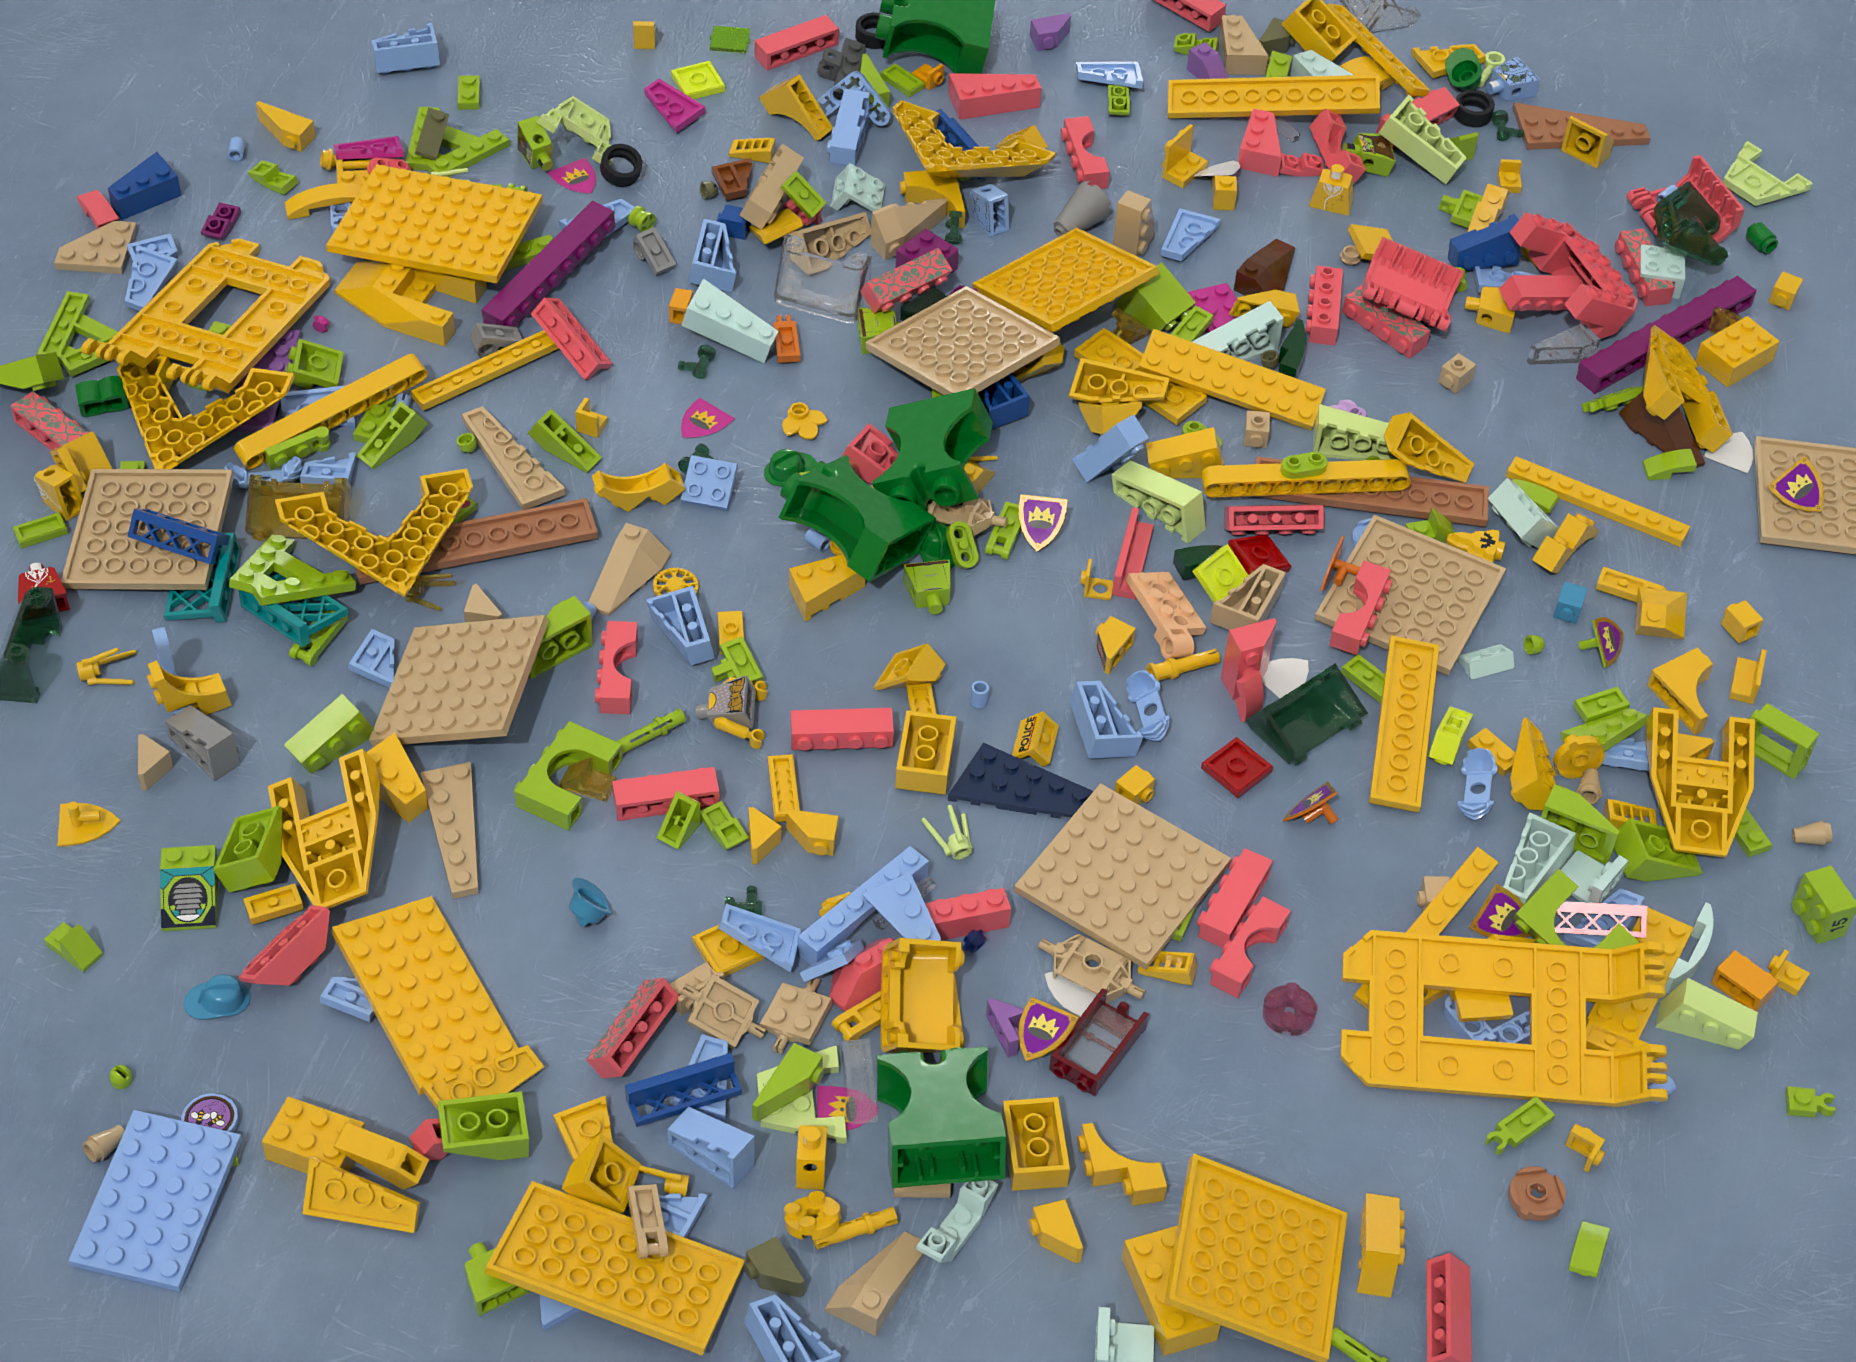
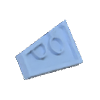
[125,245,179,311]
[673,1034,728,1121]

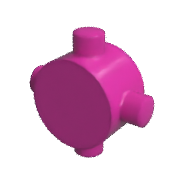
[313,315,329,332]

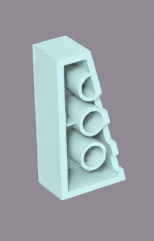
[681,278,778,363]
[1192,301,1284,361]
[1503,812,1576,904]

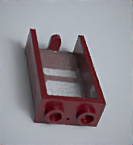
[1049,988,1149,1096]

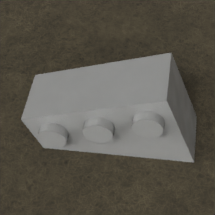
[165,705,240,781]

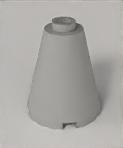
[1053,181,1113,237]

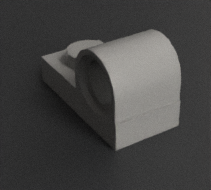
[633,227,676,276]
[470,323,522,358]

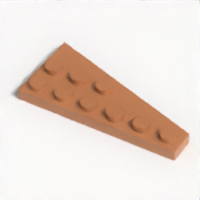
[1512,102,1651,150]

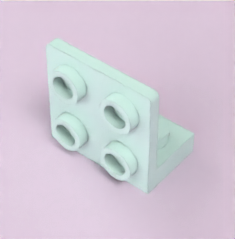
[830,163,885,212]
[1640,245,1685,299]
[1561,850,1628,903]
[1094,1307,1154,1362]

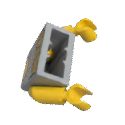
[696,675,768,749]

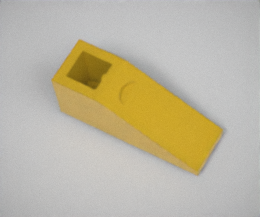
[1229,290,1300,328]
[333,1122,429,1190]

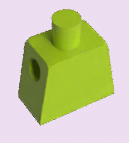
[464,1242,529,1316]

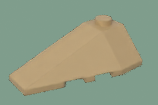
[871,198,947,260]
[783,212,871,274]
[588,523,671,616]
[825,1232,925,1336]

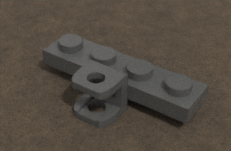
[817,38,865,100]

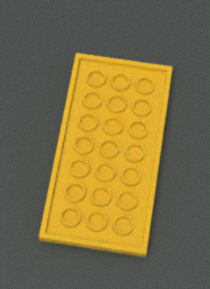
[332,896,518,1095]
[485,1181,745,1356]

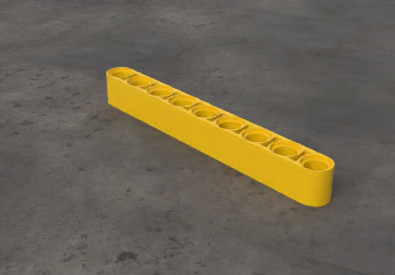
[233,354,428,470]
[1201,459,1411,498]

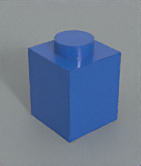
[717,204,751,240]

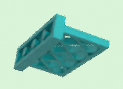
[164,533,241,623]
[238,573,349,647]

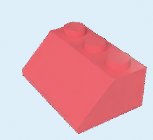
[1221,618,1277,700]

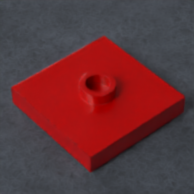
[1227,534,1292,575]
[1201,737,1273,798]

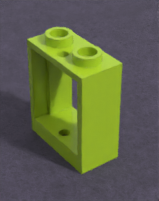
[1750,703,1819,780]

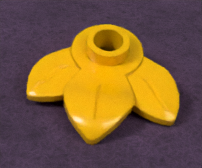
[782,402,827,440]

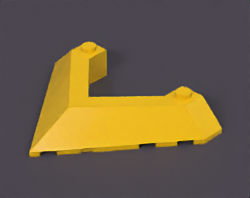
[892,100,1056,178]
[117,355,295,469]
[275,468,473,598]

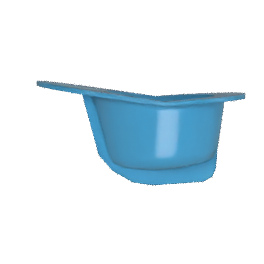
[569,877,612,927]
[184,974,251,1020]

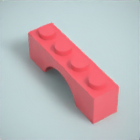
[1309,108,1366,185]
[1060,116,1110,189]
[1329,560,1393,655]
[595,621,638,714]
[1209,896,1291,999]

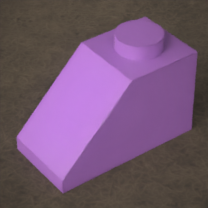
[1030,13,1071,51]
[1187,42,1228,79]

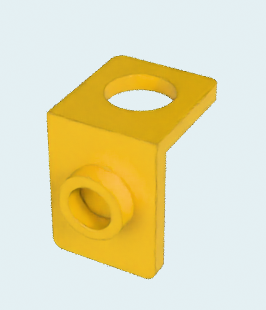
[1080,559,1113,600]

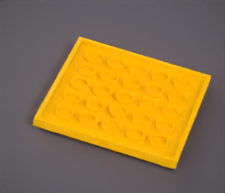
[972,227,1159,332]
[1164,1153,1348,1362]

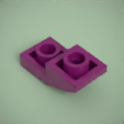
[200,202,241,240]

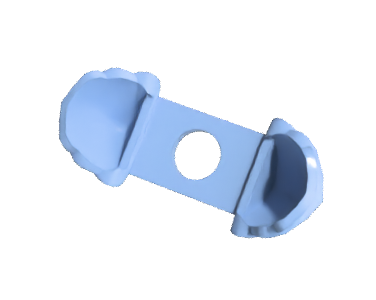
[224,456,303,489]
[1126,670,1170,741]
[1457,748,1497,820]

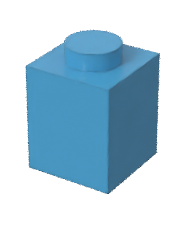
[1553,581,1588,624]

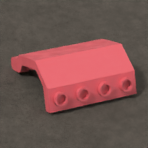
[1626,155,1745,254]
[1361,236,1464,332]

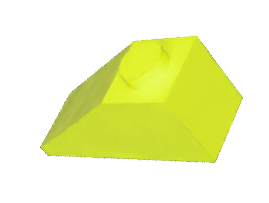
[1428,706,1473,765]

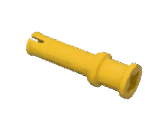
[1146,648,1220,682]

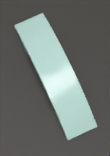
[1665,903,1713,994]

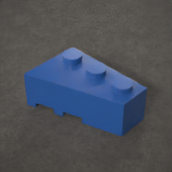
[108,152,182,220]
[1448,214,1521,270]
[978,373,1030,429]

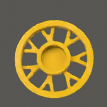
[653,567,699,596]

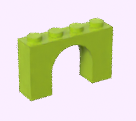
[514,721,623,831]
[1513,869,1639,949]

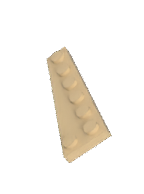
[461,406,565,510]
[420,762,479,899]

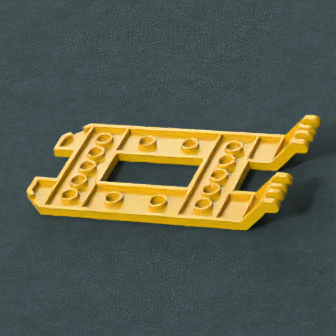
[81,238,330,393]
[1340,930,1668,1107]

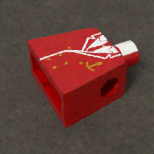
[18,563,70,620]

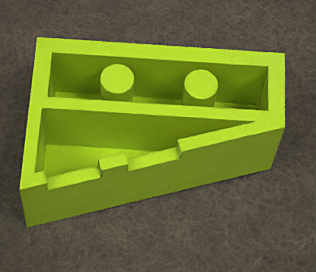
[284,694,374,774]

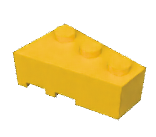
[789,554,865,622]
[1357,1193,1405,1298]

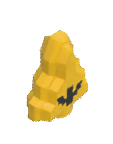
[1446,530,1505,563]

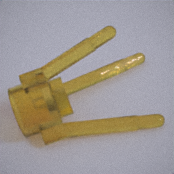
[406,573,456,611]

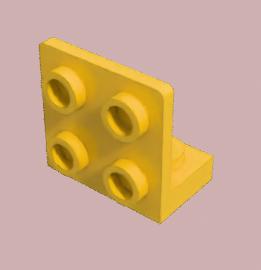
[1162,124,1208,188]
[49,431,112,493]

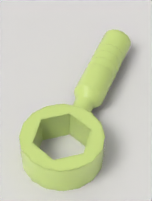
[1478,51,1505,87]

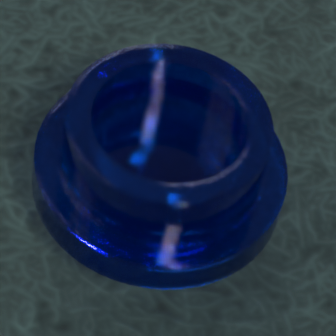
[963,929,987,954]

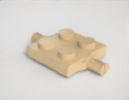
[680,974,766,1049]
[760,977,832,1054]

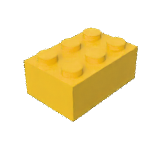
[1281,0,1357,62]
[1695,316,1780,388]
[895,710,957,795]
[261,1096,365,1174]
[1001,1097,1070,1191]

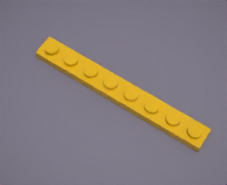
[1327,3,1430,98]
[411,330,559,411]
[1506,456,1690,547]
[1352,847,1499,1010]

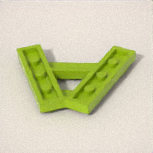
[405,107,510,177]
[37,291,118,377]
[229,534,356,606]

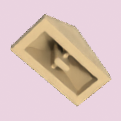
[464,584,503,622]
[138,734,173,791]

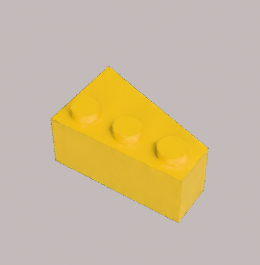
[1146,427,1225,479]
[366,732,428,823]

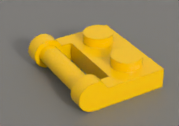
[336,159,371,185]

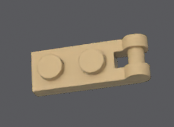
[627,1184,668,1259]

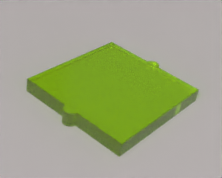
[710,26,750,53]

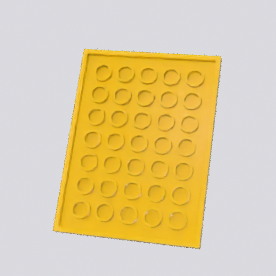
[326,164,543,283]

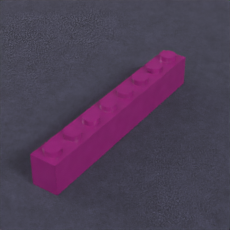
[481,200,616,327]

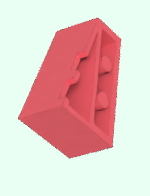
[1238,109,1282,177]

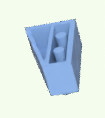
[371,22,440,74]
[827,88,869,166]
[688,219,736,293]
[1072,414,1149,482]
[646,586,715,666]
[1070,681,1143,759]
[667,1107,755,1189]
[744,1294,841,1362]

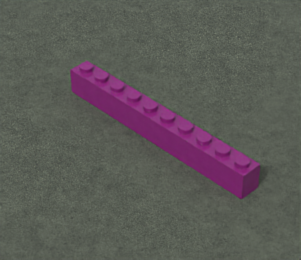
[1576,275,1757,394]

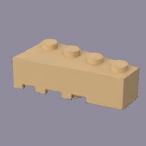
[739,144,804,230]

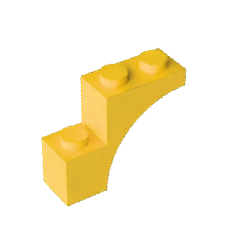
[1467,184,1510,232]
[592,463,685,512]
[1532,513,1599,574]
[147,660,232,716]
[1077,1123,1167,1206]

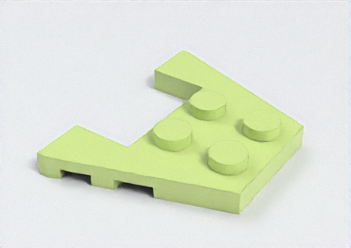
[536,96,613,166]
[1723,141,1813,206]
[757,1046,847,1144]

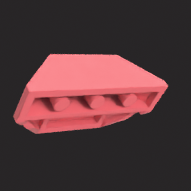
[239,905,330,986]
[829,938,896,1012]

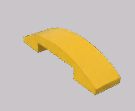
[285,183,363,220]

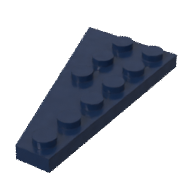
[948,742,1093,819]

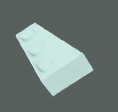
[1290,50,1353,77]
[1488,478,1559,549]

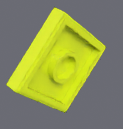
[671,61,725,99]
[1192,544,1249,603]

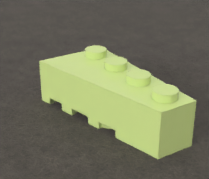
[1379,95,1467,184]
[1313,404,1398,460]
[1112,460,1206,544]

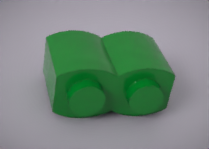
[75,376,129,417]

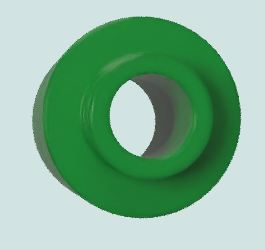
[1746,222,1778,254]

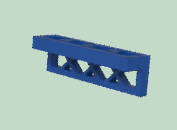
[936,109,985,180]
[127,509,230,564]
[625,1053,742,1127]

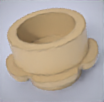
[1340,245,1361,266]

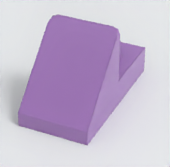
[986,998,1024,1057]

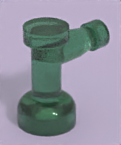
[1491,110,1524,141]
[945,211,962,244]
[678,345,716,379]
[678,443,717,475]
[725,886,762,915]

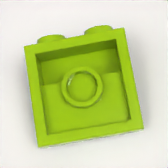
[285,338,344,389]

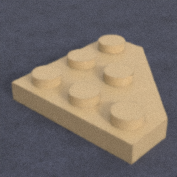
[54,221,137,274]

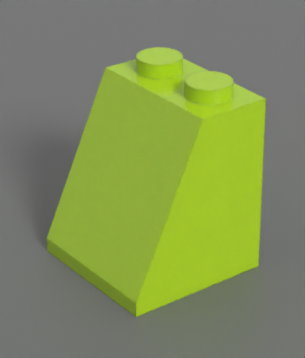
[1115,262,1196,332]

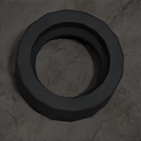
[855,12,885,49]
[1454,90,1495,127]
[600,144,643,187]

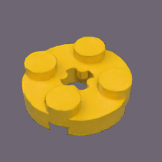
[1552,735,1605,779]
[784,1191,842,1240]

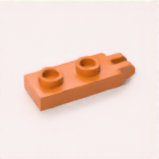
[773,315,800,363]

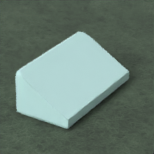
[1458,644,1514,679]

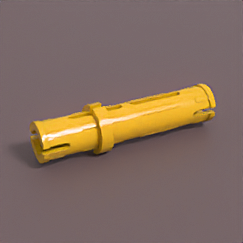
[813,1206,898,1250]

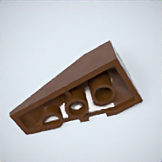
[1233,239,1295,296]
[1619,391,1705,468]

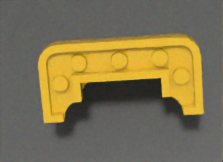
[880,938,964,1053]

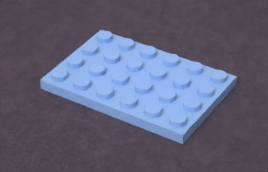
[68,1110,242,1292]

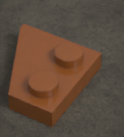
[712,158,752,200]

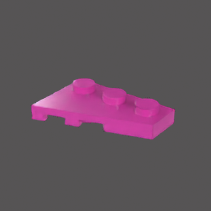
[644,78,705,133]
[333,136,404,161]

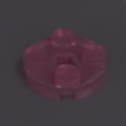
[1263,982,1317,1036]

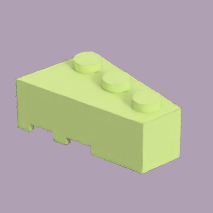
[1655,978,1758,1050]

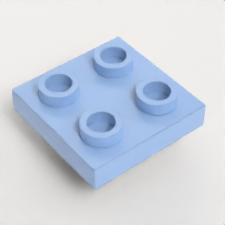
[681,455,738,511]

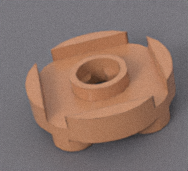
[1508,1166,1566,1221]

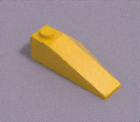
[1069,358,1170,403]
[1384,412,1475,483]
[1510,717,1562,810]

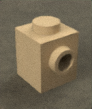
[1438,353,1476,394]
[1243,410,1270,448]
[1417,876,1450,912]

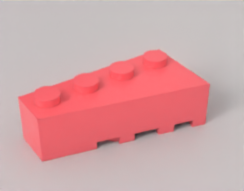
[948,73,1041,120]

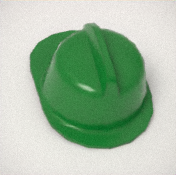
[1445,48,1482,91]
[764,449,817,486]
[919,519,955,569]

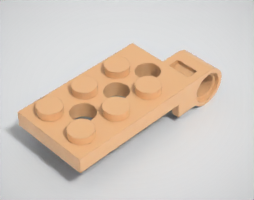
[1125,572,1207,659]

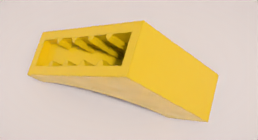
[758,74,833,141]
[899,170,965,228]
[1647,647,1713,735]

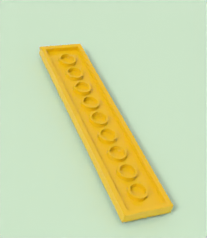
[1168,75,1380,118]

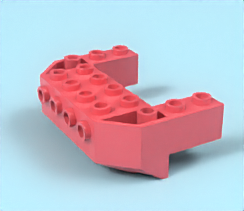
[1510,212,1638,341]

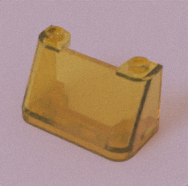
[245,474,352,541]

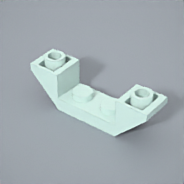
[916,1180,998,1263]

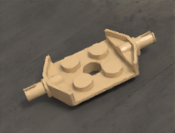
[926,498,1008,536]
[1038,934,1146,1003]

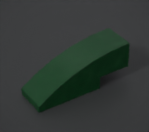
[1278,319,1306,379]
[1173,545,1222,580]

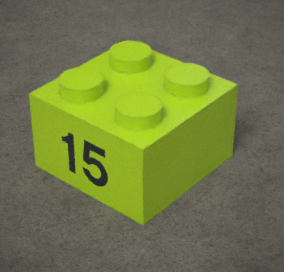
[1791,865,1856,944]

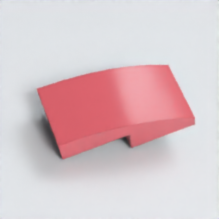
[1279,152,1324,177]
[76,190,119,229]
[1235,669,1264,722]

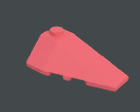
[841,423,898,484]

